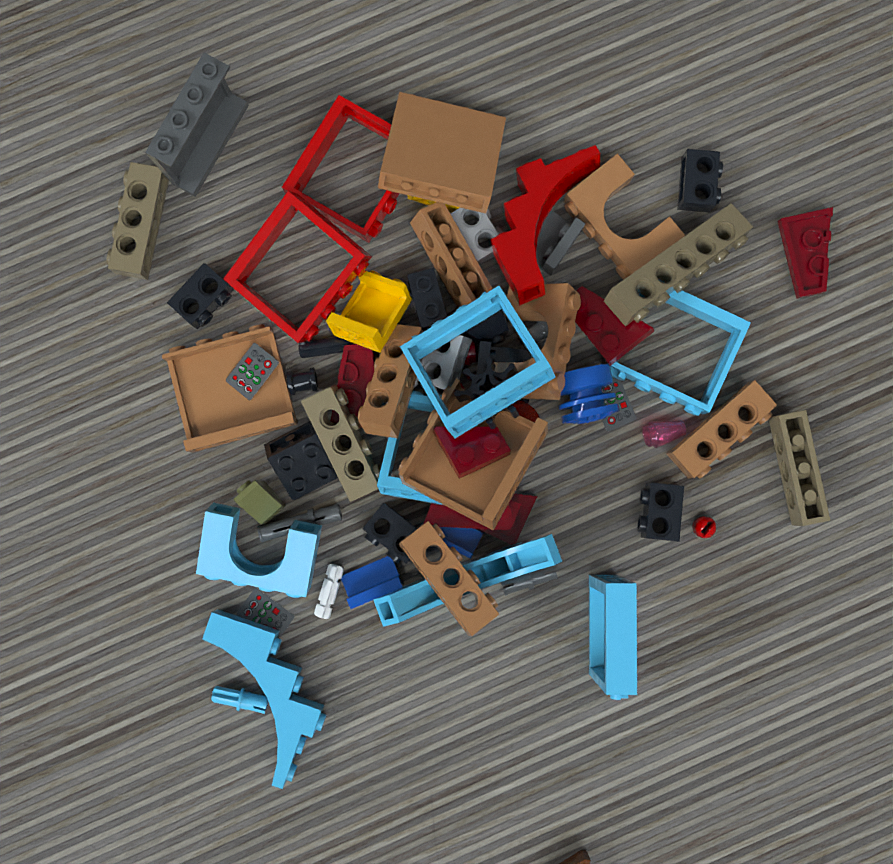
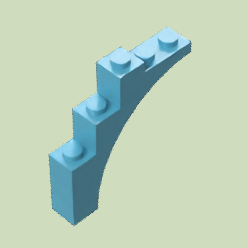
[373,534,562,627]
[202,609,326,789]

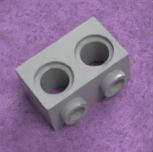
[450,208,502,265]
[416,335,472,390]

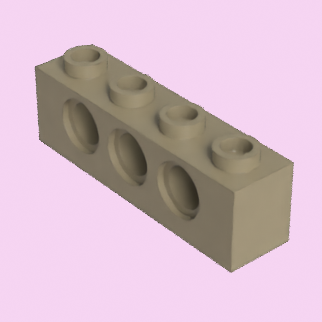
[107,162,169,280]
[301,384,381,502]
[769,410,831,526]

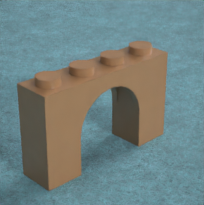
[563,153,686,280]
[492,283,581,400]

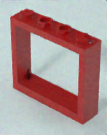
[282,95,400,243]
[223,191,372,343]

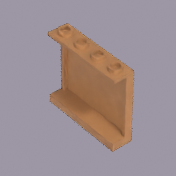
[378,92,506,213]
[162,324,298,453]
[398,379,548,530]

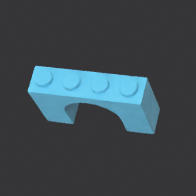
[196,502,322,598]

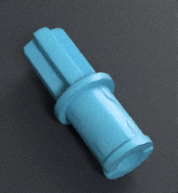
[211,686,268,714]

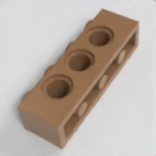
[410,202,492,308]
[358,324,423,439]
[667,380,777,479]
[399,521,499,636]

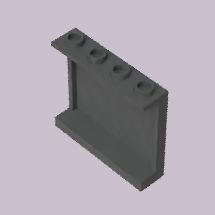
[145,52,249,197]

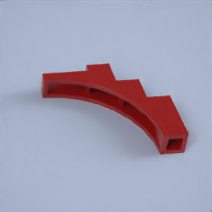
[491,145,600,306]

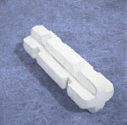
[314,564,344,619]

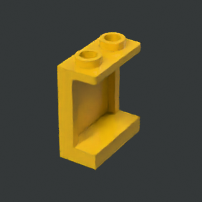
[326,270,412,353]

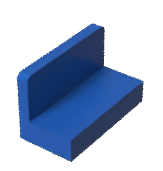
[439,527,483,559]
[341,556,404,609]

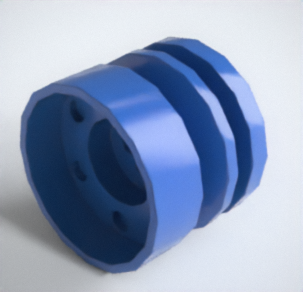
[558,364,620,424]

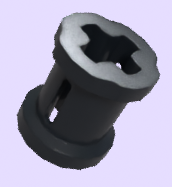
[287,367,318,396]

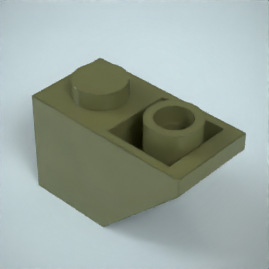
[233,480,286,525]

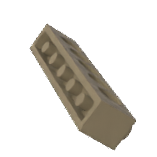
[604,203,753,326]

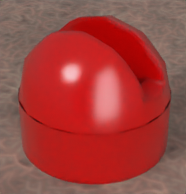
[692,516,716,538]

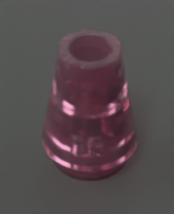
[642,420,686,448]

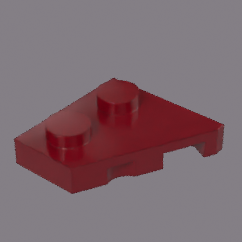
[433,426,511,479]

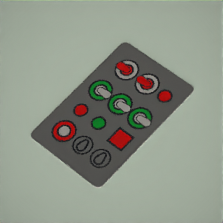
[226,343,279,400]
[602,377,637,431]
[236,588,294,638]

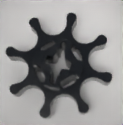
[454,357,519,429]

